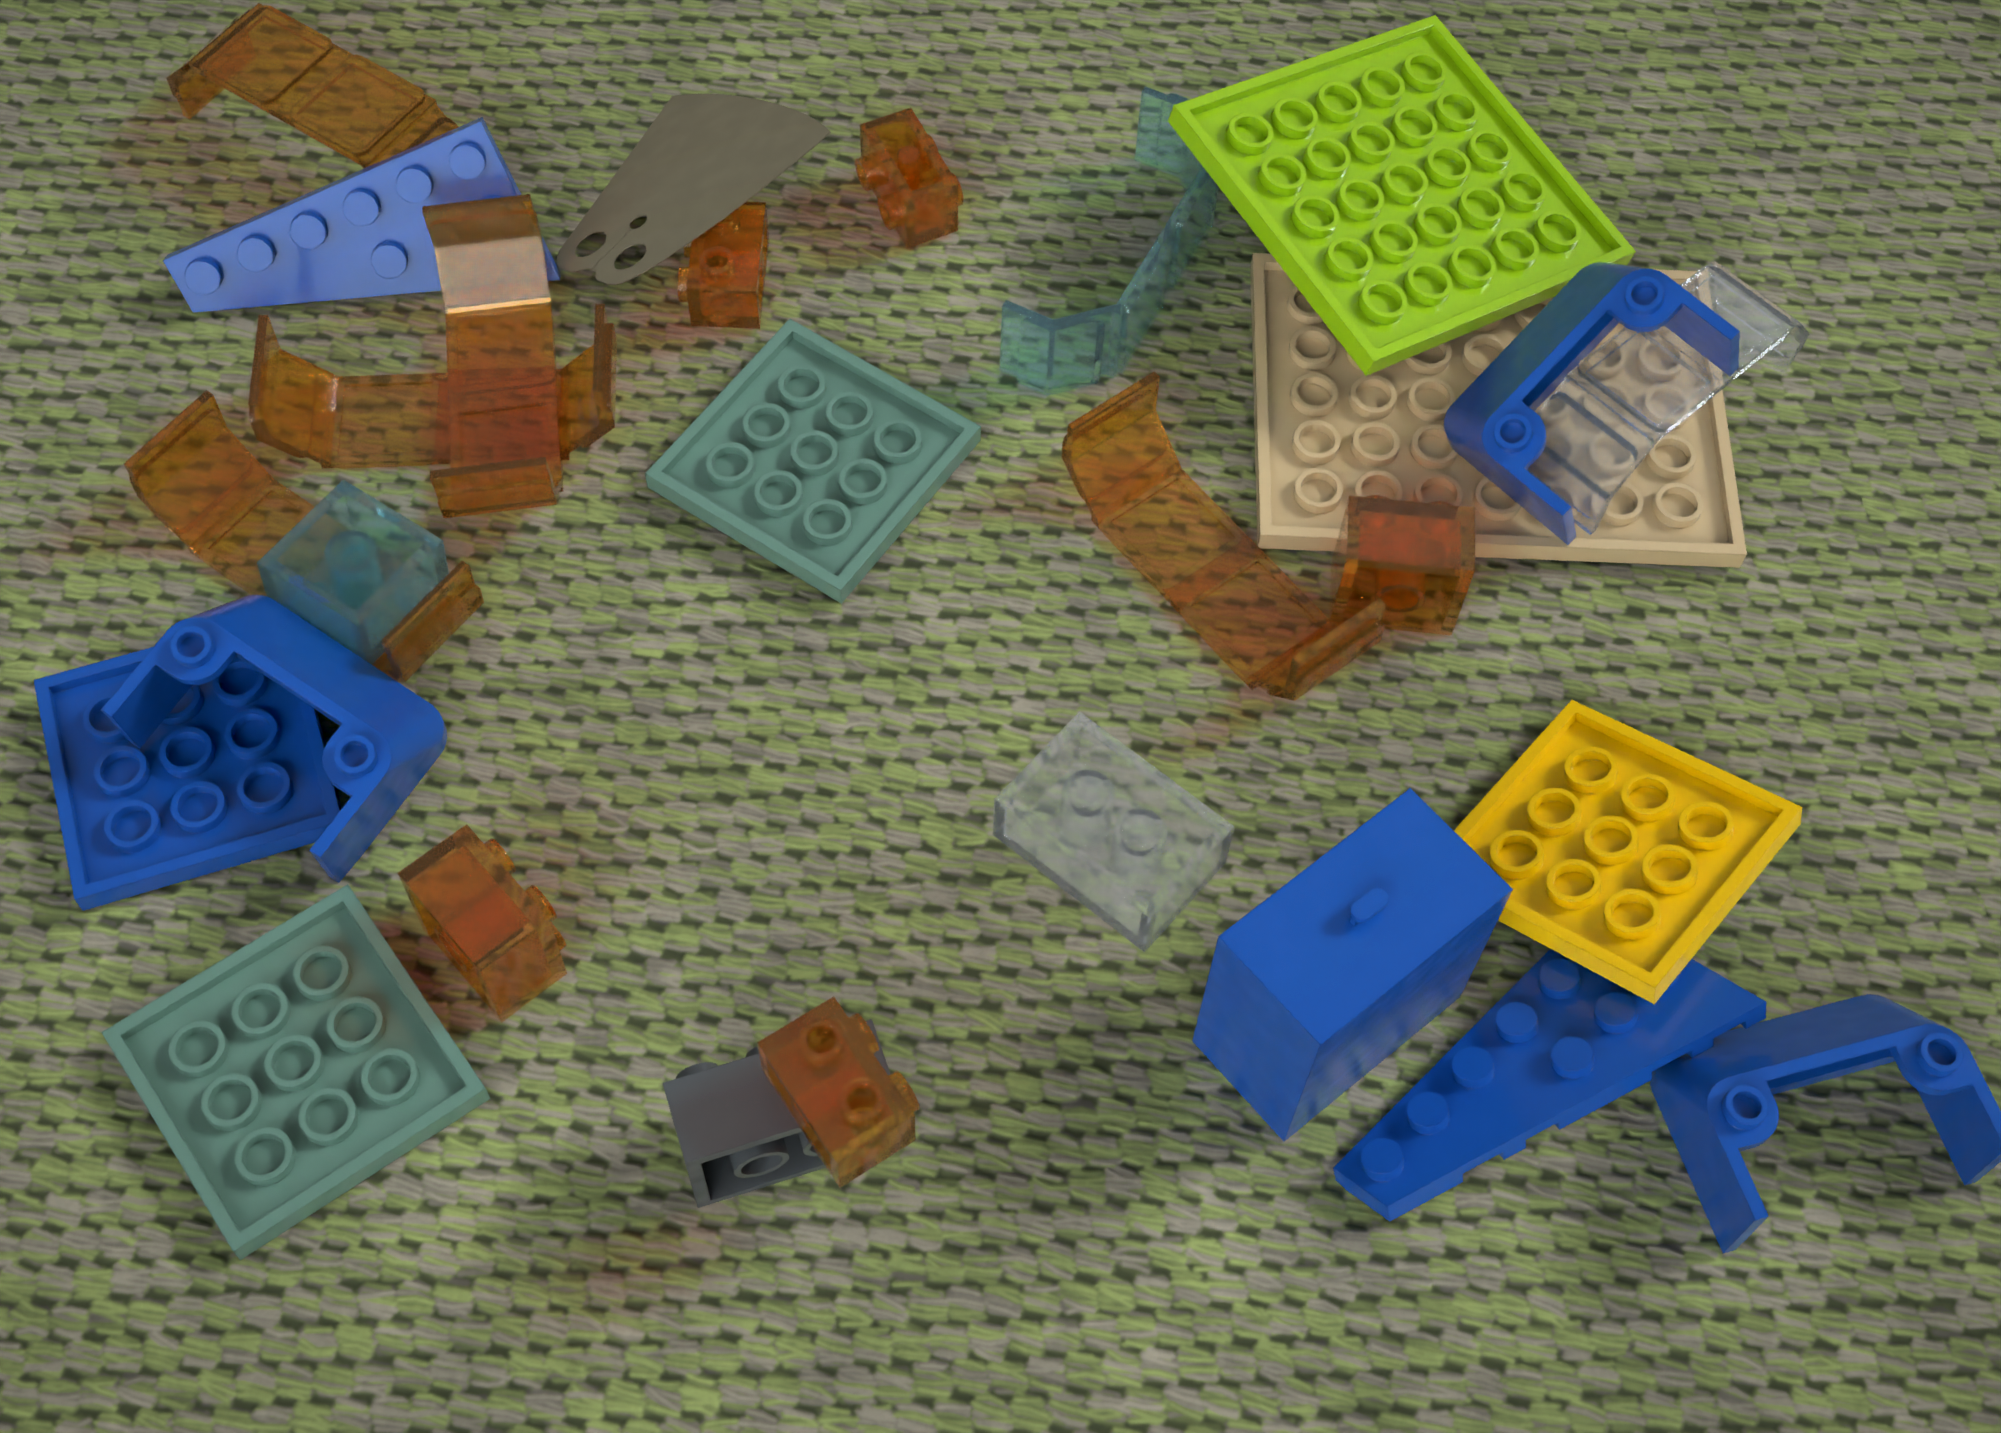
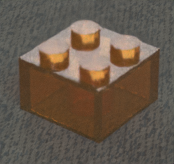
[1329,495,1475,635]
[398,824,567,1023]

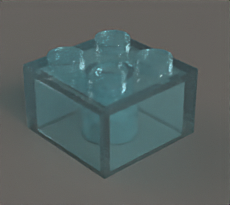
[257,480,451,664]

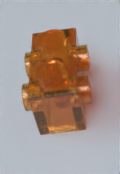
[855,108,964,249]
[677,201,769,329]
[757,997,920,1188]

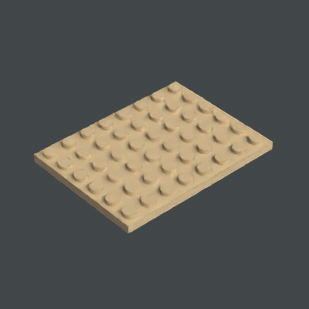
[1250,253,1747,568]

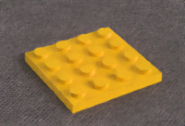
[1454,700,1802,1005]

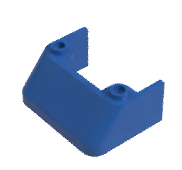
[1444,262,1740,545]
[101,595,447,883]
[1650,994,2001,1253]

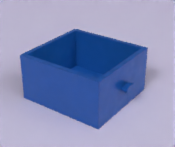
[1192,788,1513,1141]

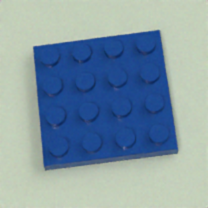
[34,647,342,911]

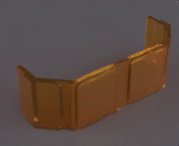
[166,3,458,168]
[422,194,564,519]
[248,304,617,469]
[1061,371,1387,701]
[124,390,484,682]

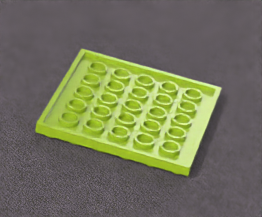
[1168,15,1636,376]

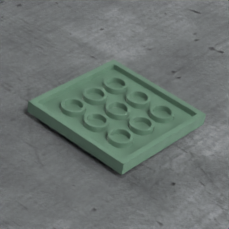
[645,319,981,604]
[101,884,490,1260]

